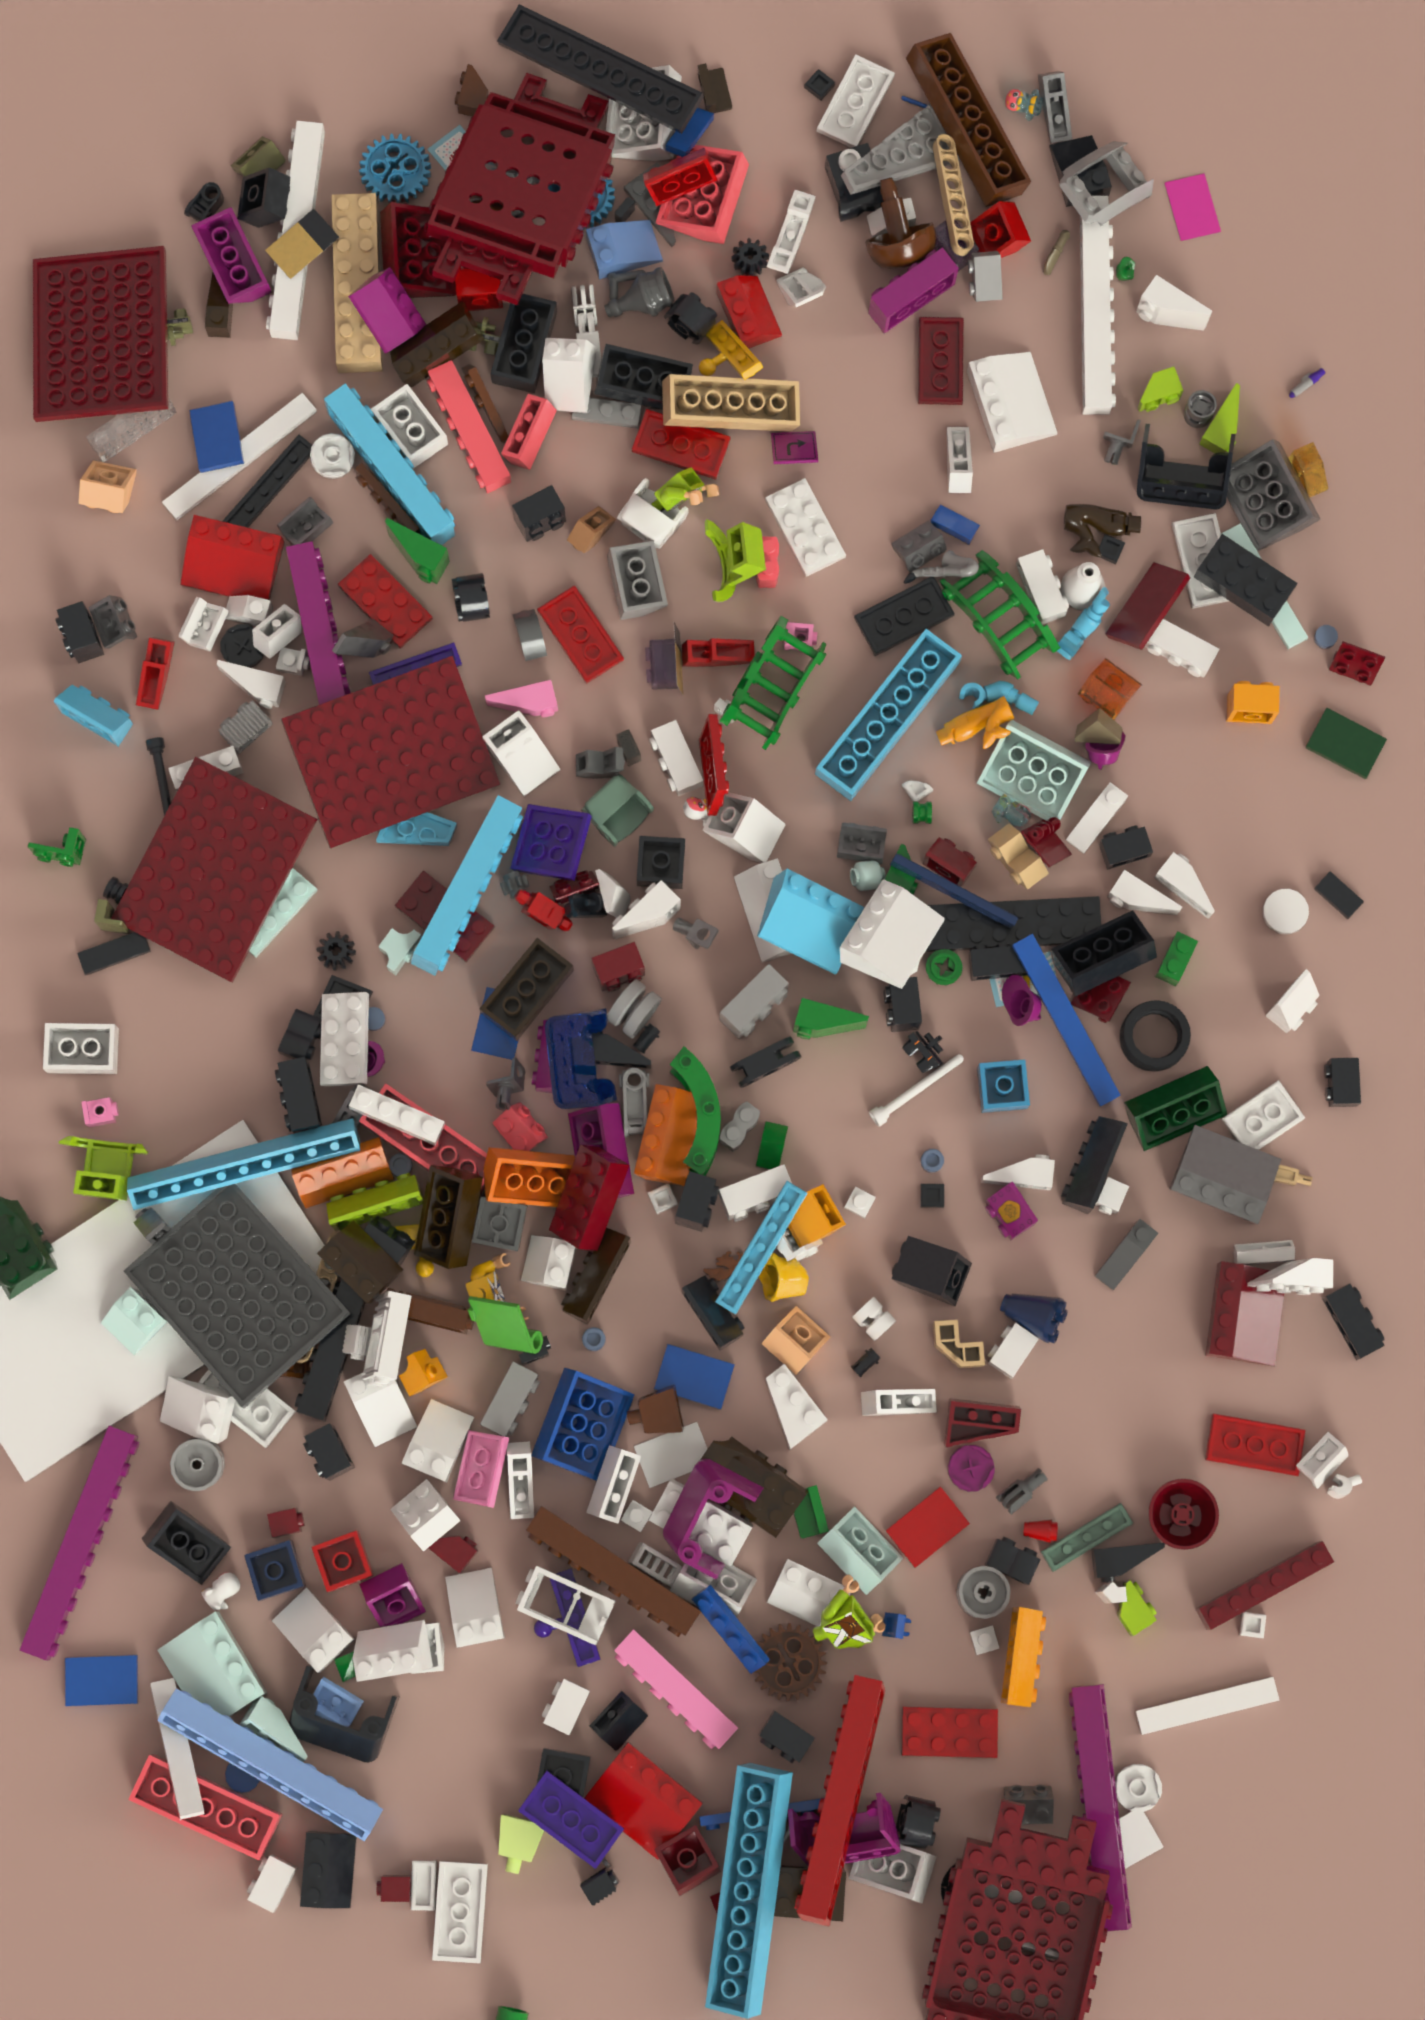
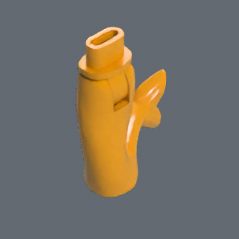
[936,696,1015,749]

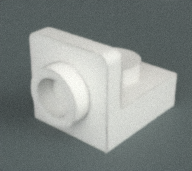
[276,648,310,676]

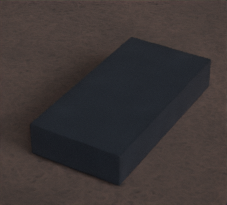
[1314,871,1364,919]

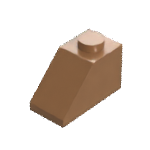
[567,506,616,553]

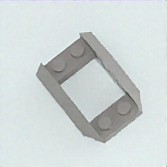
[1059,141,1154,226]

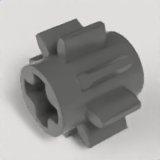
[500,871,529,899]

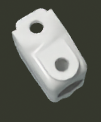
[617,478,689,549]

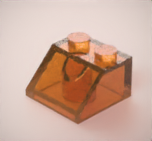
[1077,658,1142,720]

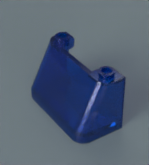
[545,1008,617,1109]

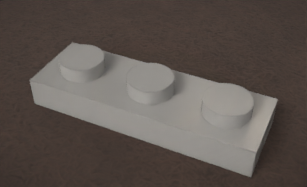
[572,398,641,429]

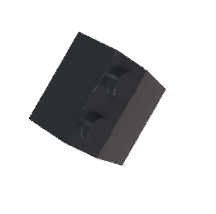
[1049,135,1112,207]
[141,1501,231,1585]

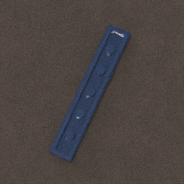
[890,854,1018,929]

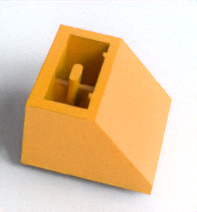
[788,1184,846,1248]

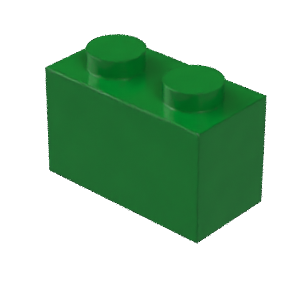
[1155,931,1198,987]

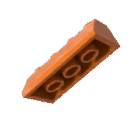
[634,1084,697,1187]
[291,1137,394,1208]
[483,1147,575,1207]

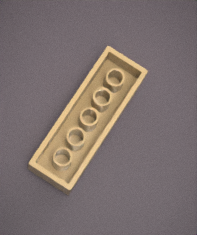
[662,374,800,432]

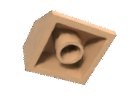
[79,460,137,513]
[761,1306,830,1375]

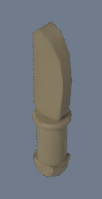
[1043,230,1070,275]

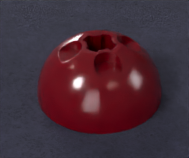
[1148,1479,1219,1550]

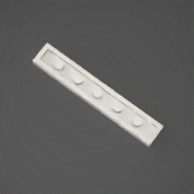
[1135,1677,1279,1735]
[150,1678,204,1820]

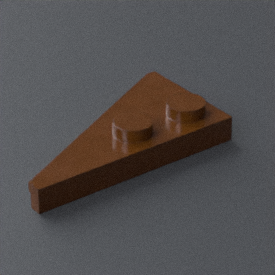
[461,364,509,442]

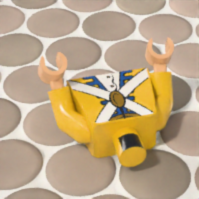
[465,1253,529,1321]

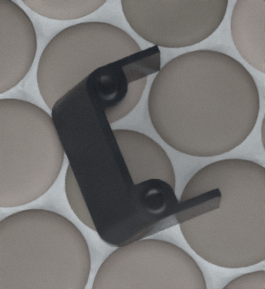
[1137,424,1236,510]
[289,1665,400,1763]

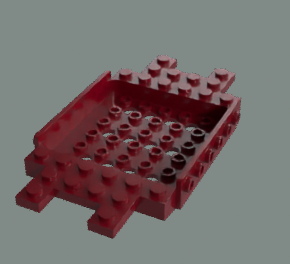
[427,73,615,305]
[922,1799,1113,2020]

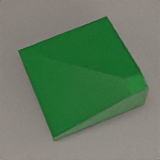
[334,1651,356,1682]

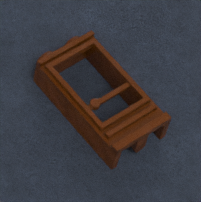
[387,1288,475,1335]

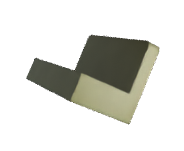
[231,136,286,177]
[94,899,129,934]

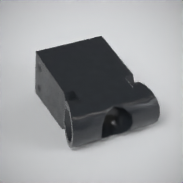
[825,143,883,222]

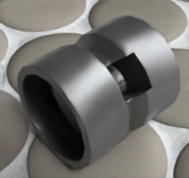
[1183,390,1217,428]

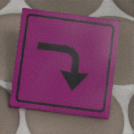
[771,431,818,464]

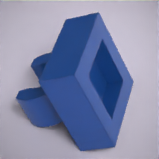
[882,1612,911,1639]

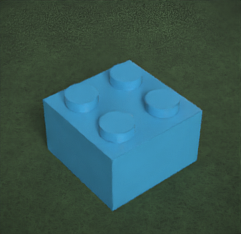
[977,1059,1030,1113]

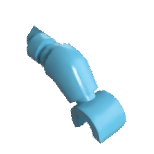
[1057,587,1110,660]
[959,681,1039,715]

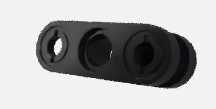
[730,1036,802,1088]

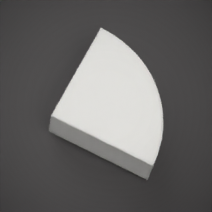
[902,781,933,801]

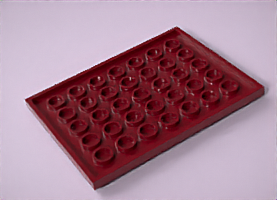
[33,246,169,422]
[281,656,500,848]
[111,756,318,983]

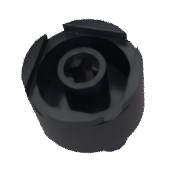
[664,292,718,344]
[452,573,490,622]
[896,1795,941,1849]

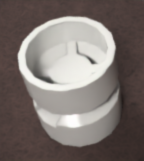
[852,1297,896,1341]

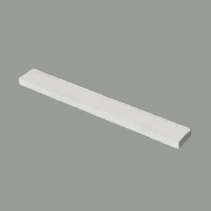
[162,393,317,520]

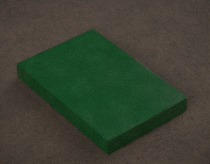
[1305,708,1387,779]

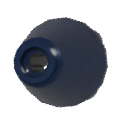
[1000,1293,1068,1344]

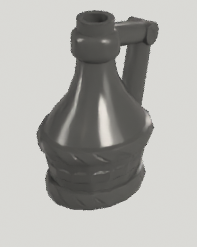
[604,267,675,318]

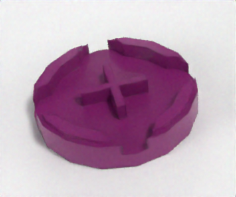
[948,1445,995,1492]

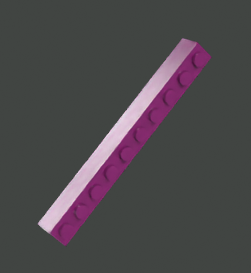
[19,1426,140,1660]
[1069,1684,1132,1931]

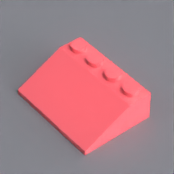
[656,145,749,244]

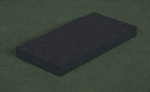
[854,577,955,656]

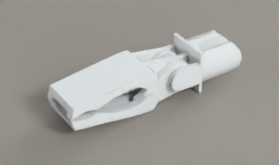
[571,284,601,378]

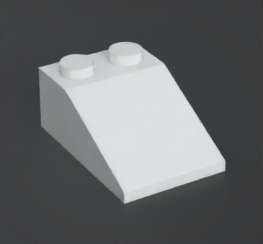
[1136,275,1212,331]
[542,338,597,413]
[1266,969,1319,1033]
[344,1373,418,1447]
[160,1376,235,1444]
[402,1399,474,1483]
[445,1568,505,1648]
[272,1587,355,1673]
[849,1844,937,1904]

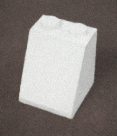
[702,792,786,863]

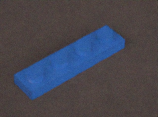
[691,1585,770,1674]

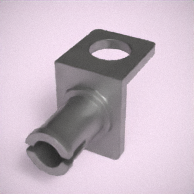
[1103,420,1141,465]
[673,917,719,949]
[486,1058,525,1111]

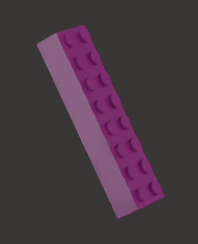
[286,541,351,705]

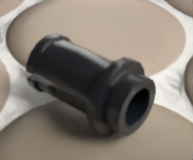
[633,1023,660,1054]
[851,1348,880,1377]

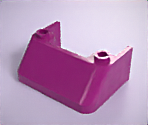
[663,1459,764,1579]
[788,1793,901,1866]

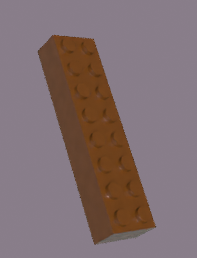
[906,33,1032,207]
[526,1506,701,1637]

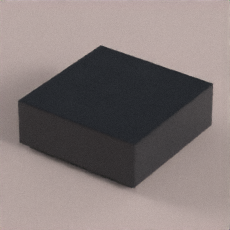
[804,69,835,101]
[615,197,635,222]
[1099,534,1125,565]
[921,1184,944,1208]

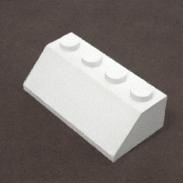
[734,858,792,963]

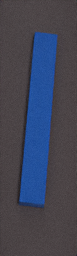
[1012,934,1121,1107]

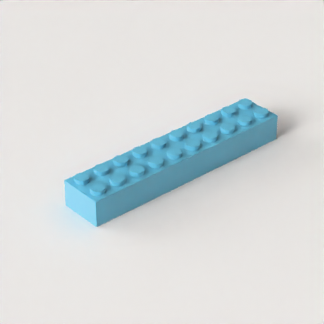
[705,1763,793,2019]

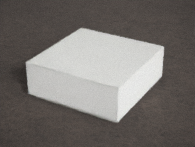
[648,1184,678,1214]
[1239,1612,1266,1638]

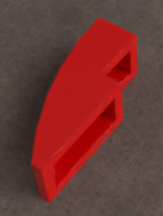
[136,637,175,710]
[681,638,755,667]

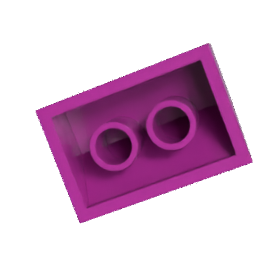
[348,267,427,354]
[532,1019,572,1095]

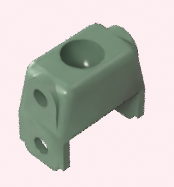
[581,774,654,847]

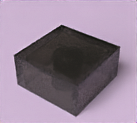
[616,729,641,767]

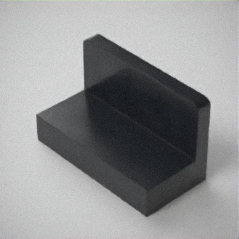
[590,1691,648,1751]

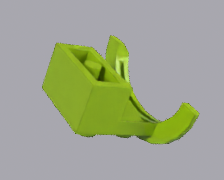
[705,519,766,602]
[58,1136,148,1201]

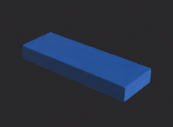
[665,108,714,157]

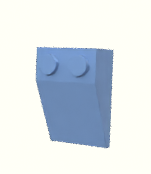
[586,220,663,280]

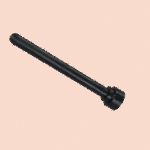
[145,737,171,816]

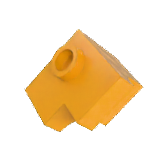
[399,1349,448,1397]

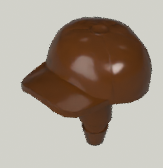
[865,177,936,269]

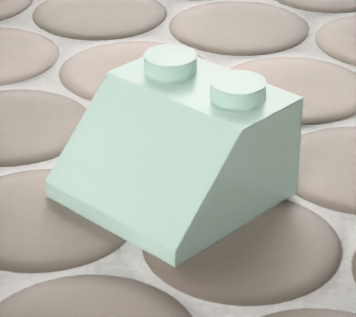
[101,1287,167,1356]

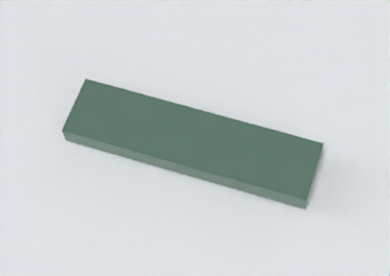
[1040,1503,1133,1572]

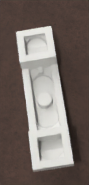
[767,190,816,274]

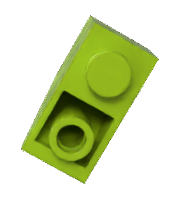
[1138,366,1184,412]
[1117,1580,1157,1636]

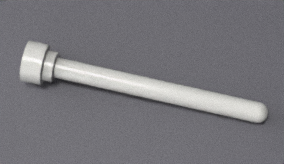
[869,1054,964,1127]

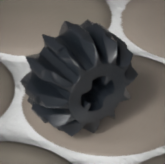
[731,238,769,276]
[316,931,356,971]

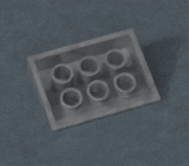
[1227,439,1321,552]
[1169,1125,1281,1224]

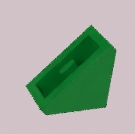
[756,1121,788,1170]

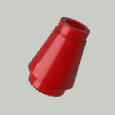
[1023,1519,1058,1543]

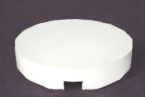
[310,433,355,479]
[1262,889,1309,934]
[1115,1764,1162,1812]

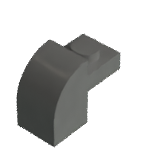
[513,609,547,661]
[576,747,625,779]

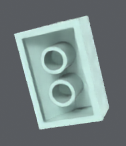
[817,1506,903,1595]

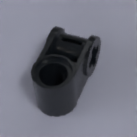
[184,182,224,222]

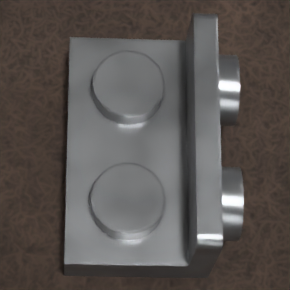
[88,595,137,649]

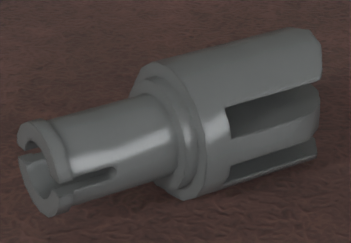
[996,1468,1048,1515]

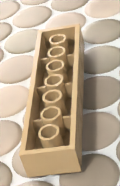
[331,193,383,373]

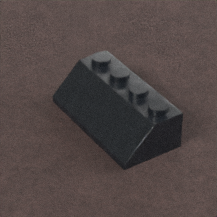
[1061,1116,1128,1214]

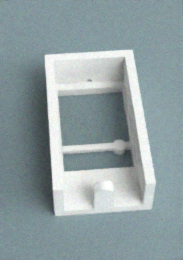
[362,1291,411,1387]
[515,1566,616,1645]

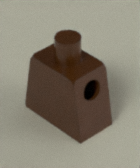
[627,1385,684,1433]

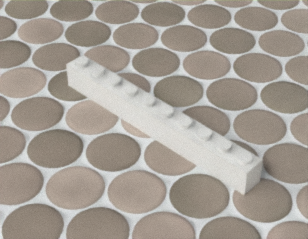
[266,121,325,340]
[1080,196,1116,415]

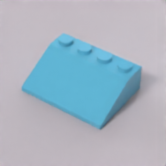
[757,868,865,974]

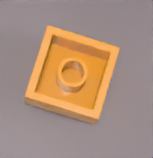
[1226,681,1280,724]

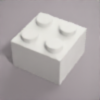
[390,1479,460,1551]

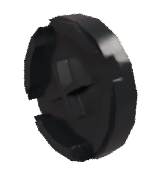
[220,624,264,668]

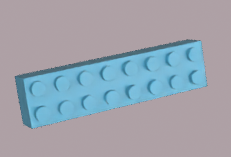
[324,383,456,545]
[815,629,962,801]
[411,795,524,976]

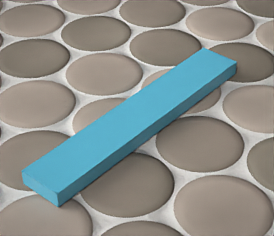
[715,1181,808,1314]

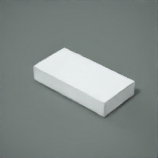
[411,1860,437,1911]

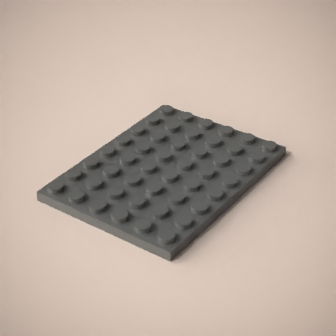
[124,1184,351,1409]

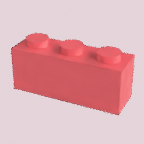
[501,394,557,470]

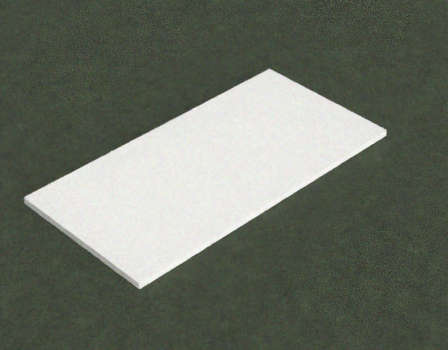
[0,1120,339,1482]

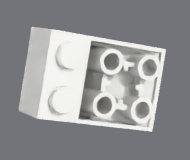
[482,710,561,796]
[612,880,681,939]
[1247,1258,1333,1295]

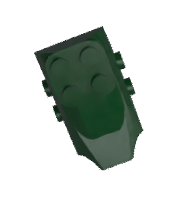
[0,1196,58,1300]

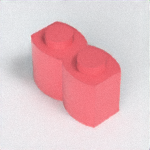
[756,536,779,588]

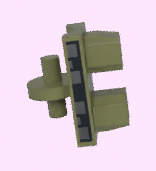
[167,308,193,346]
[469,316,501,355]

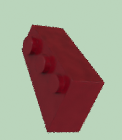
[944,1398,1021,1448]

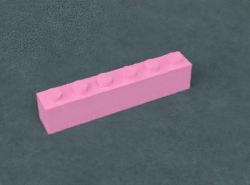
[614,1629,738,1749]

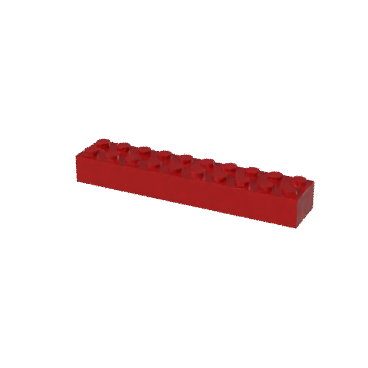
[795,1675,886,1927]

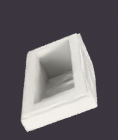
[628,1542,683,1587]

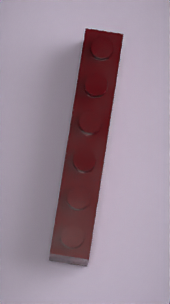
[1195,1541,1334,1630]

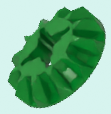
[926,949,963,986]

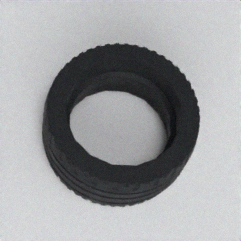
[1120,1000,1191,1071]

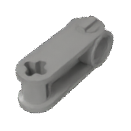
[619,1068,650,1137]

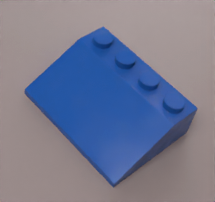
[531,1368,635,1481]

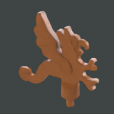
[703,1251,758,1282]

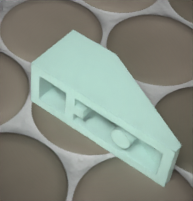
[239,1696,308,1762]

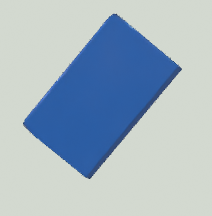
[930,505,980,545]

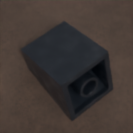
[334,1215,415,1278]
[891,1236,972,1307]

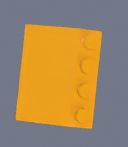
[1001,1607,1046,1707]

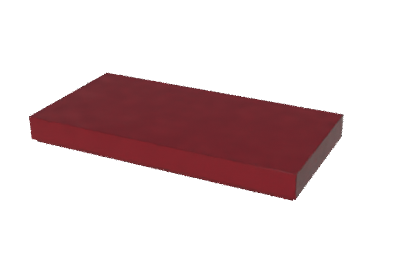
[918,317,964,405]
[1105,562,1191,650]

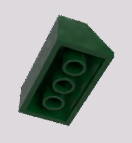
[1124,1066,1228,1151]

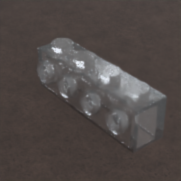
[86,398,177,462]

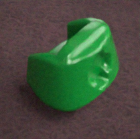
[1116,257,1135,281]

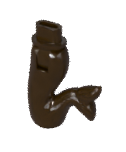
[1064,504,1141,557]

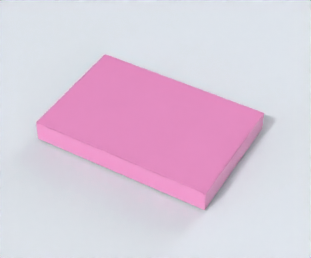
[453,1430,509,1508]

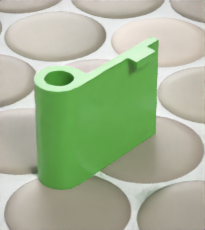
[468,1296,543,1354]

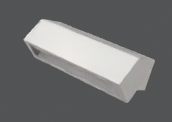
[1233,1240,1295,1265]
[1095,1582,1127,1603]

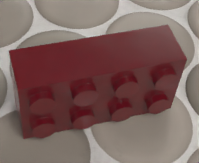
[549,1144,630,1251]

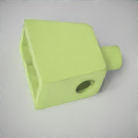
[498,1814,544,1874]

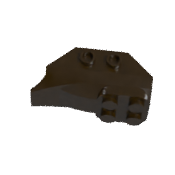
[700,1436,809,1538]

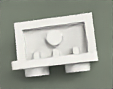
[179,597,229,651]
[776,1230,823,1262]

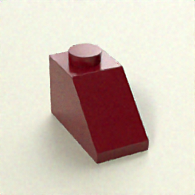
[428,1536,478,1574]

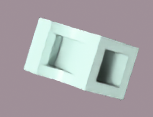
[378,928,422,975]

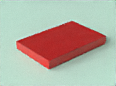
[886,1486,970,1568]

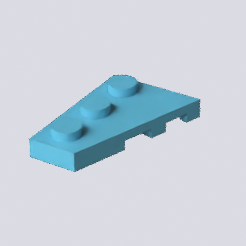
[376,812,457,846]

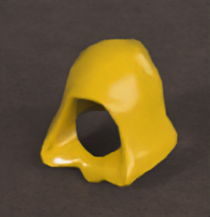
[759,1253,809,1302]

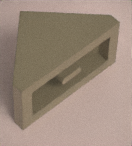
[1075,708,1123,744]

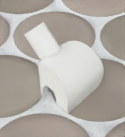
[1327,1474,1362,1499]

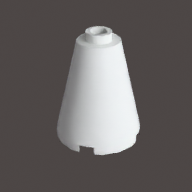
[1060,562,1105,610]

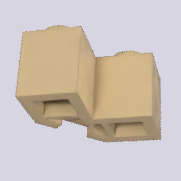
[988,824,1049,890]
[932,1320,985,1369]

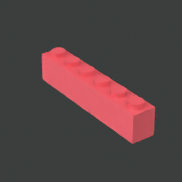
[426,360,511,494]

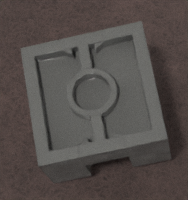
[472,1194,528,1251]

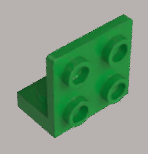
[28,827,86,867]

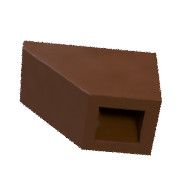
[455,64,489,117]

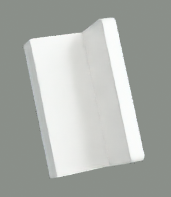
[1296,1432,1349,1489]

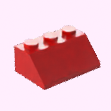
[643,148,718,206]
[716,275,782,349]

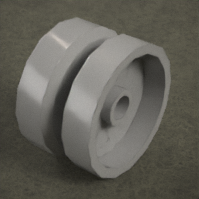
[606,979,662,1039]
[170,1438,225,1491]
[956,1566,1011,1619]

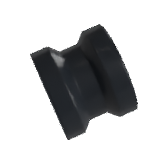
[103,877,129,904]

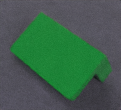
[794,1485,829,1539]

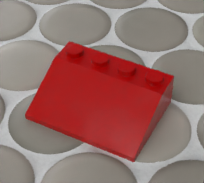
[180,515,285,600]
[584,1742,703,1860]

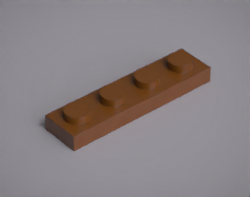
[355,463,421,535]

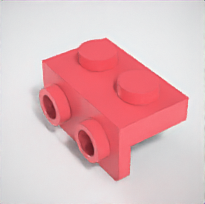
[492,1102,548,1151]

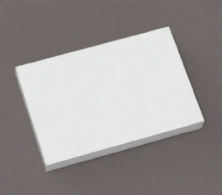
[1221,1080,1305,1150]

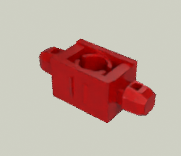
[514,890,573,931]

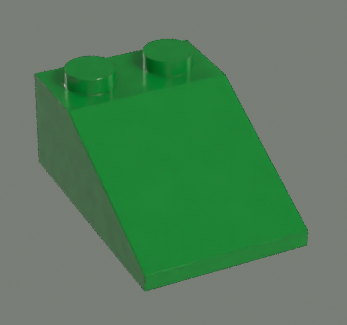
[385,518,450,584]
[793,998,869,1040]

